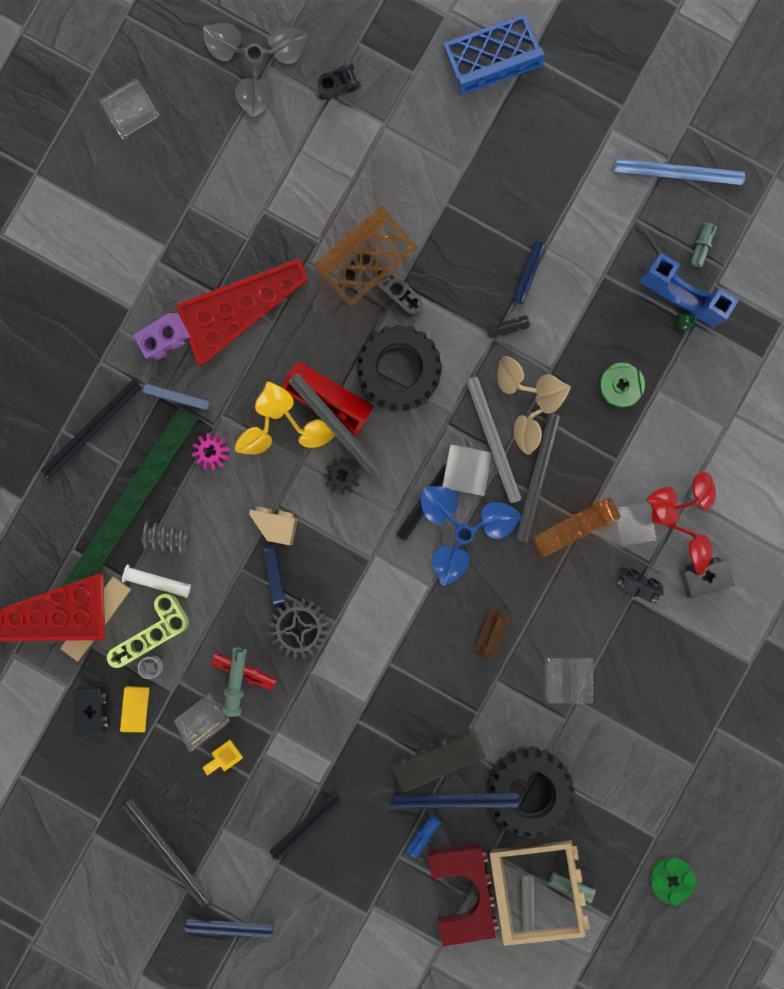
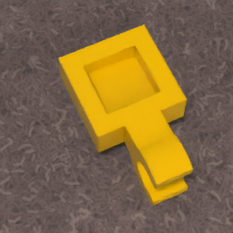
[203,739,243,776]

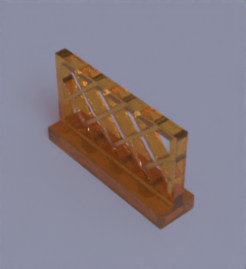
[314,205,417,307]

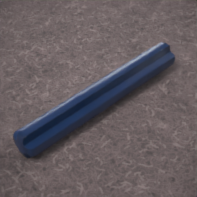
[185,919,274,939]

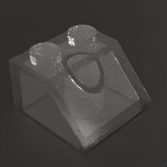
[99,78,159,139]

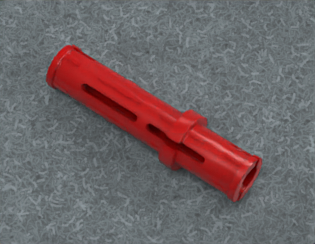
[211,652,278,692]

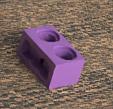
[133,313,190,360]

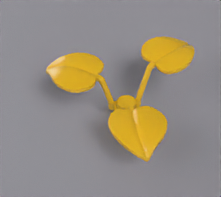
[234,381,335,454]

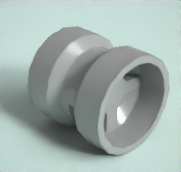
[138,655,164,679]

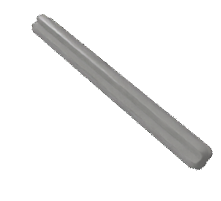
[466,377,521,503]

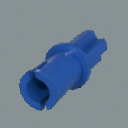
[406,814,442,858]

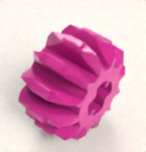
[192,433,230,471]

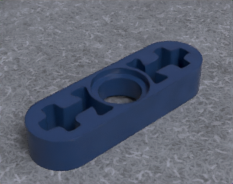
[263,542,286,607]

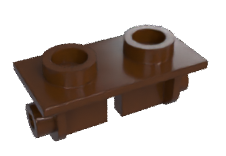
[474,609,511,658]

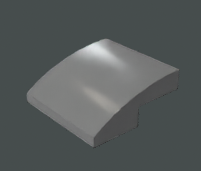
[442,444,492,496]

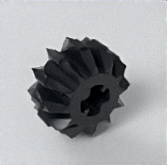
[324,457,361,495]

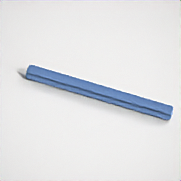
[614,159,745,185]

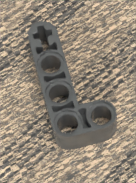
[339,249,423,317]

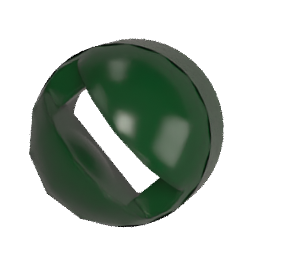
[676,315,695,331]

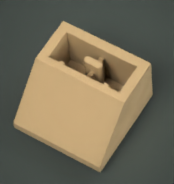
[249,507,298,545]

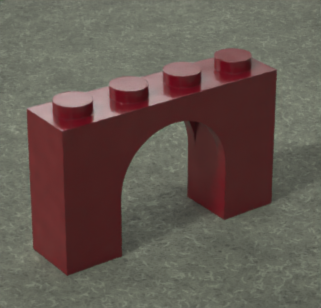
[427,843,499,947]

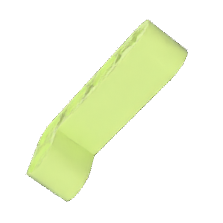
[107,593,189,668]

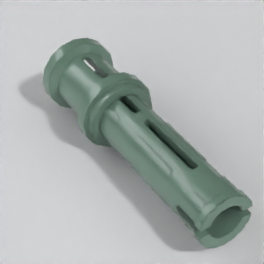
[221,648,247,717]

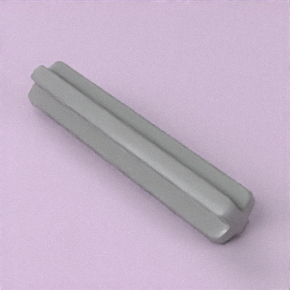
[522,874,535,932]

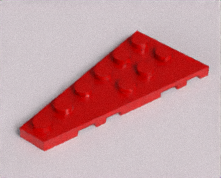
[176,258,308,367]
[0,572,106,641]

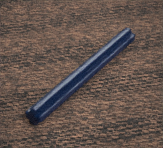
[391,794,520,808]

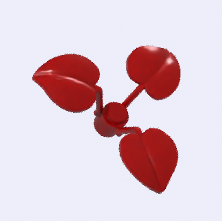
[646,472,716,575]

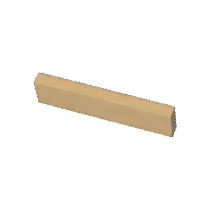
[60,576,132,661]

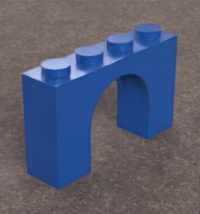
[639,253,739,328]

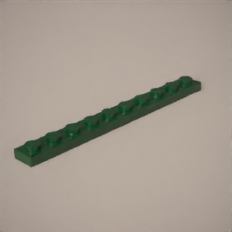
[62,406,200,587]

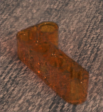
[531,497,621,558]

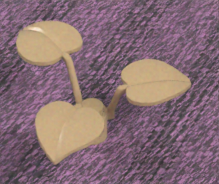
[497,356,571,455]

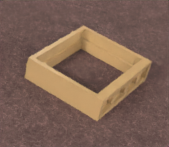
[490,840,590,946]

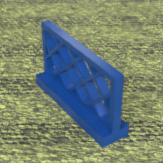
[443,14,544,95]

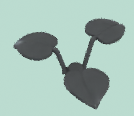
[203,23,307,118]

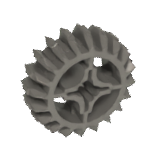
[269,598,329,659]

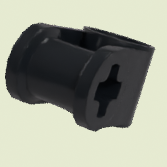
[318,64,361,100]

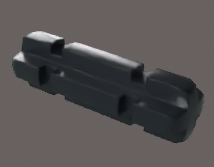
[487,315,530,339]

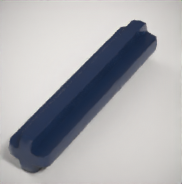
[513,241,546,304]

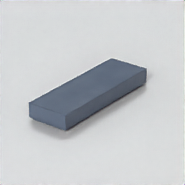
[143,384,212,412]

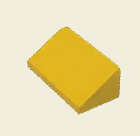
[120,685,150,732]

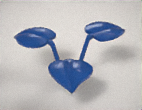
[421,486,521,585]

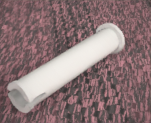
[122,565,191,598]

